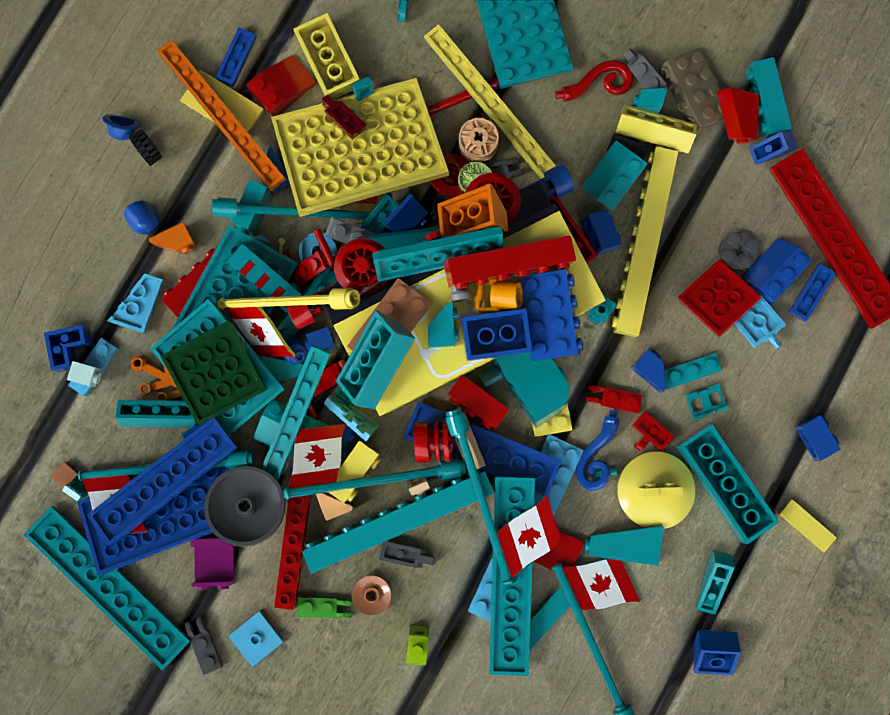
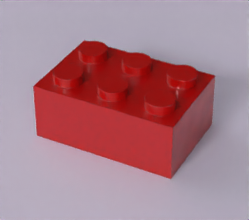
[448,375,509,430]

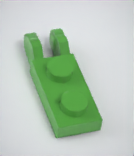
[297,596,353,618]

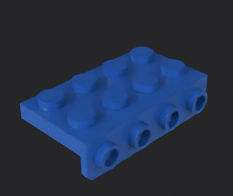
[520,269,583,361]

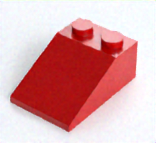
[246,55,317,117]

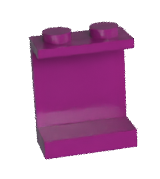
[191,537,235,590]

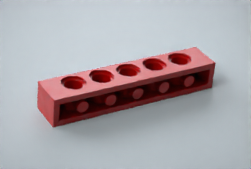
[274,495,312,610]

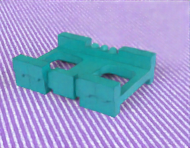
[684,383,729,420]

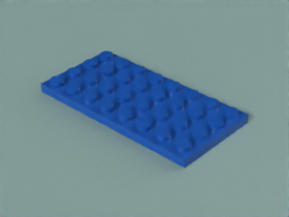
[77,466,230,576]

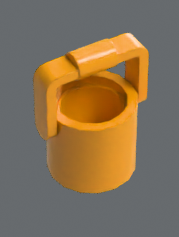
[475,279,523,313]

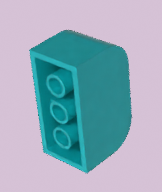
[494,353,569,428]

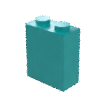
[230,179,273,237]

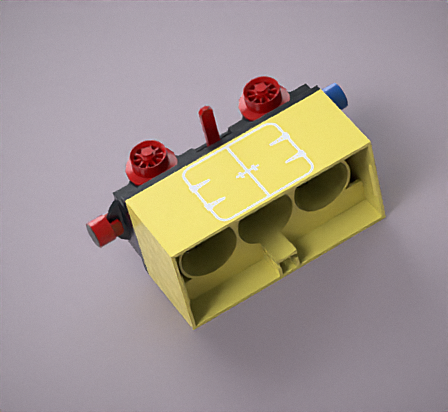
[285,164,606,416]

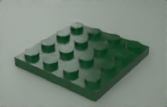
[160,319,268,425]

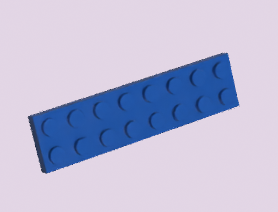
[403,402,561,496]
[87,417,238,547]

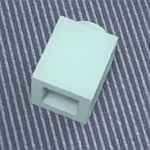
[67,361,101,387]

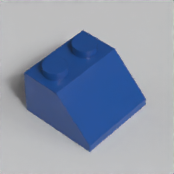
[385,194,428,233]
[693,630,741,675]

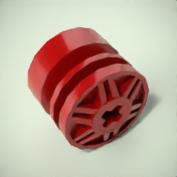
[414,421,454,463]

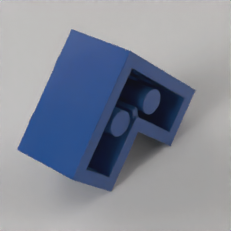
[44,324,93,372]

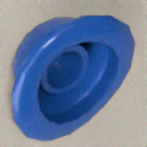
[102,114,142,141]

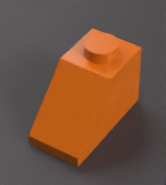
[149,222,197,254]

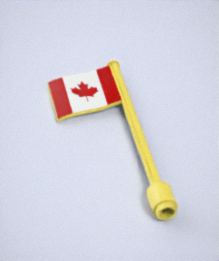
[218,288,360,357]

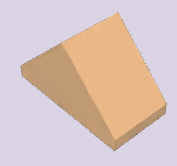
[316,493,355,521]

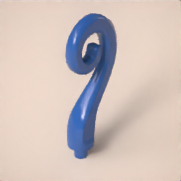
[576,410,620,491]

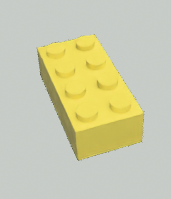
[293,13,360,100]

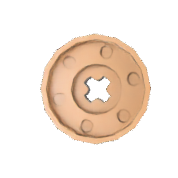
[459,118,499,164]

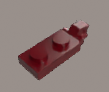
[321,95,367,140]

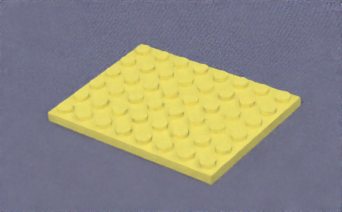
[271,78,449,217]

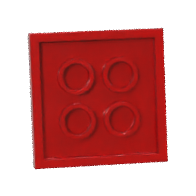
[678,259,762,338]

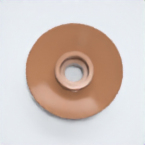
[352,575,391,615]

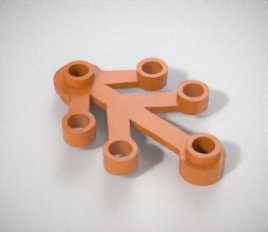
[131,356,182,401]

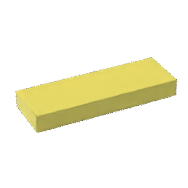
[778,499,837,553]

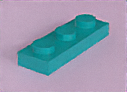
[664,353,722,389]

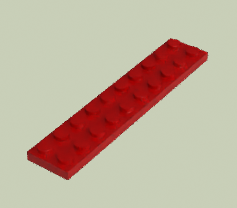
[769,148,890,329]

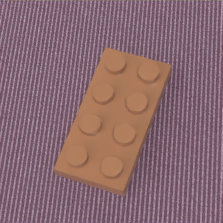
[347,278,432,351]

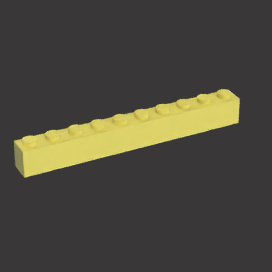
[612,146,678,338]

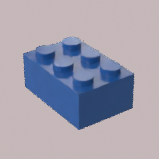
[461,309,532,361]

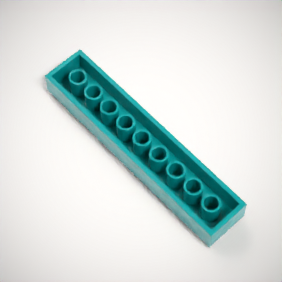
[302,469,494,574]

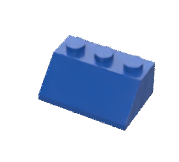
[741,238,813,304]

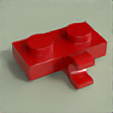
[632,411,674,451]

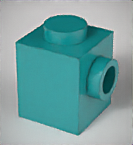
[586,295,617,325]

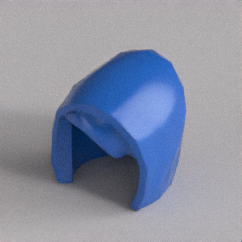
[124,200,160,235]

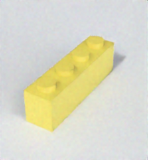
[616,104,697,153]

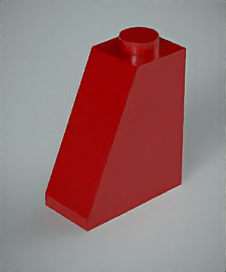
[717,87,759,144]

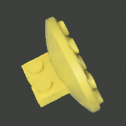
[617,452,695,529]

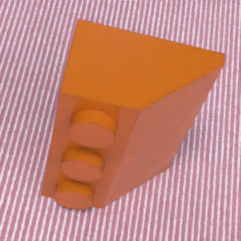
[437,184,508,238]

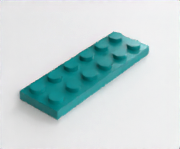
[372,226,503,282]

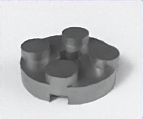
[718,232,758,271]

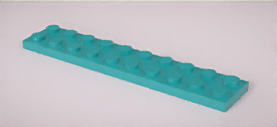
[489,476,535,676]
[24,506,191,671]

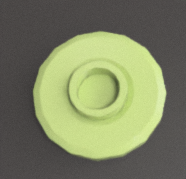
[458,162,492,193]

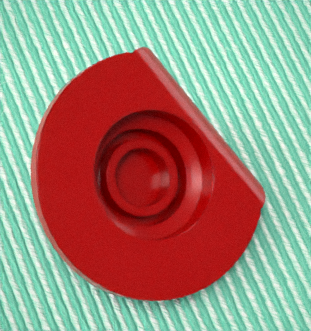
[430,153,469,198]

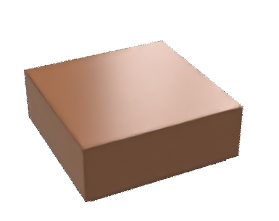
[50,462,78,488]

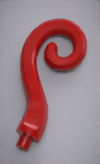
[555,61,633,102]

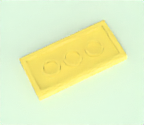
[180,70,264,134]

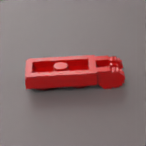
[586,385,642,414]

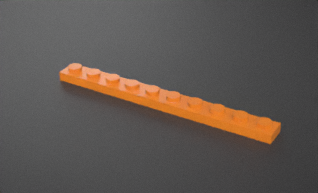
[157,39,286,191]

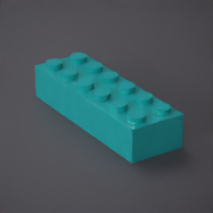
[675,424,780,544]

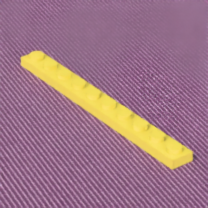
[424,24,556,179]

